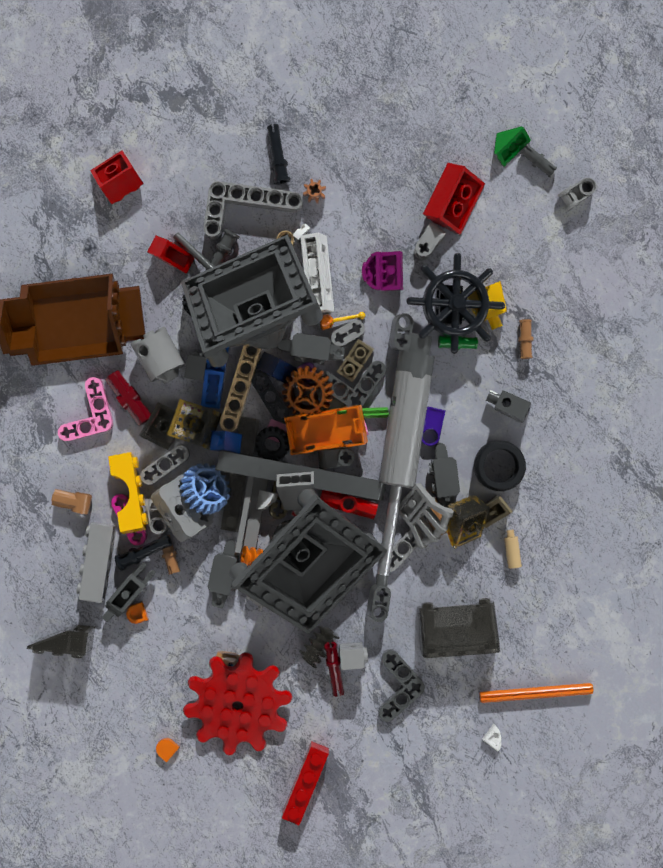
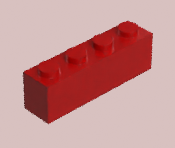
[282,741,329,825]

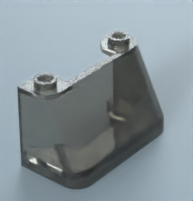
[417,598,500,658]

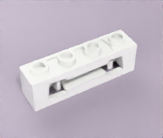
[301,233,334,313]

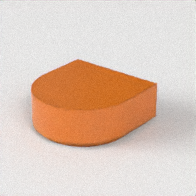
[126,601,149,624]
[156,738,180,762]

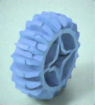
[179,463,231,515]

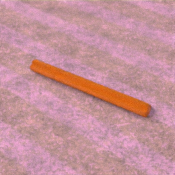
[479,683,594,703]

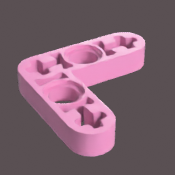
[58,377,113,441]

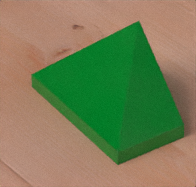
[494,126,531,167]

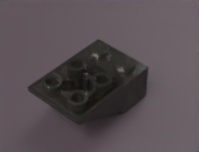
[27,625,95,658]

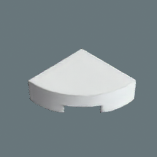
[293,224,310,243]
[256,490,278,510]
[482,724,502,751]

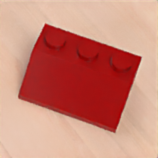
[423,163,485,235]

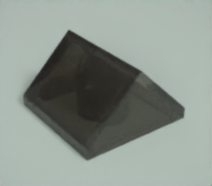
[139,402,182,450]

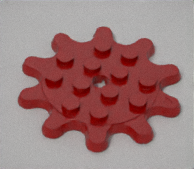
[183,652,293,755]

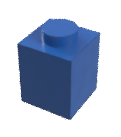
[210,431,242,453]

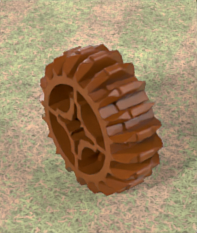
[282,366,334,417]

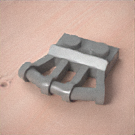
[398,483,454,549]

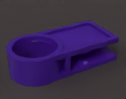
[422,406,446,446]

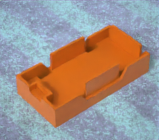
[284,404,368,455]

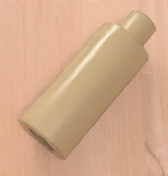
[504,529,522,569]

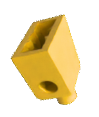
[466,281,507,330]

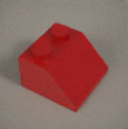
[90,150,144,205]

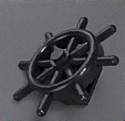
[406,253,505,354]

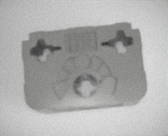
[151,474,214,542]

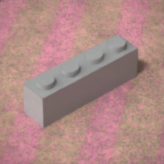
[77,522,117,603]

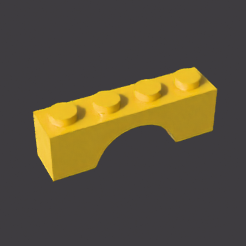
[108,452,148,534]

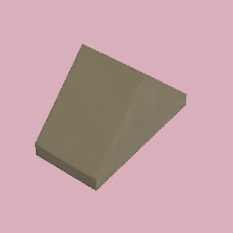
[474,495,513,528]

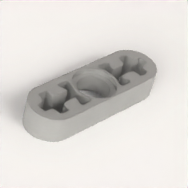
[140,445,190,485]
[389,527,425,572]

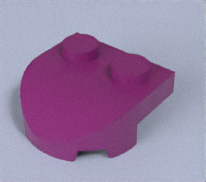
[362,251,403,291]

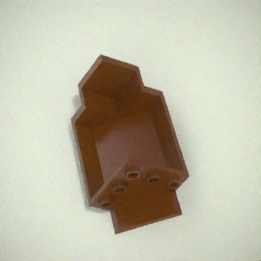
[0,273,146,366]

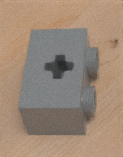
[339,642,368,670]

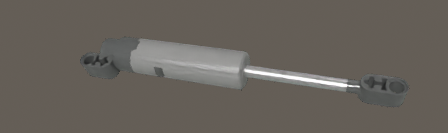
[367,313,435,622]

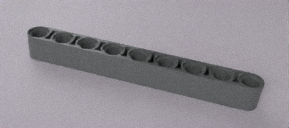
[216,450,386,501]

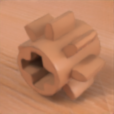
[303,179,326,204]

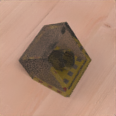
[167,399,222,450]
[447,495,490,549]

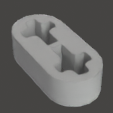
[331,320,365,347]

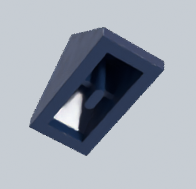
[256,352,298,383]

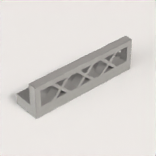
[235,476,268,553]

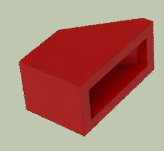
[147,235,195,274]

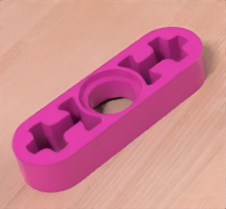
[111,494,147,546]

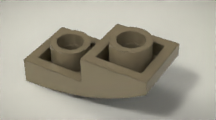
[337,339,374,382]

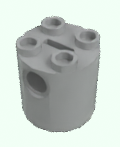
[131,327,185,383]

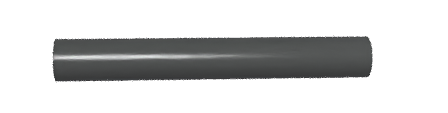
[173,232,215,270]

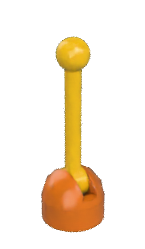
[320,312,366,330]

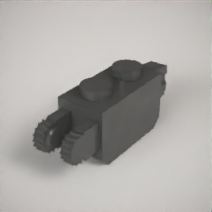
[277,333,345,365]
[429,443,460,510]
[208,539,240,608]
[102,562,156,622]

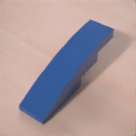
[201,347,229,409]

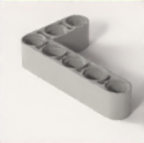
[204,181,303,240]

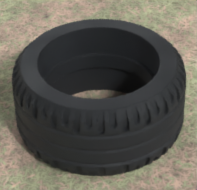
[474,441,526,491]

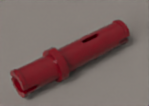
[324,642,344,697]

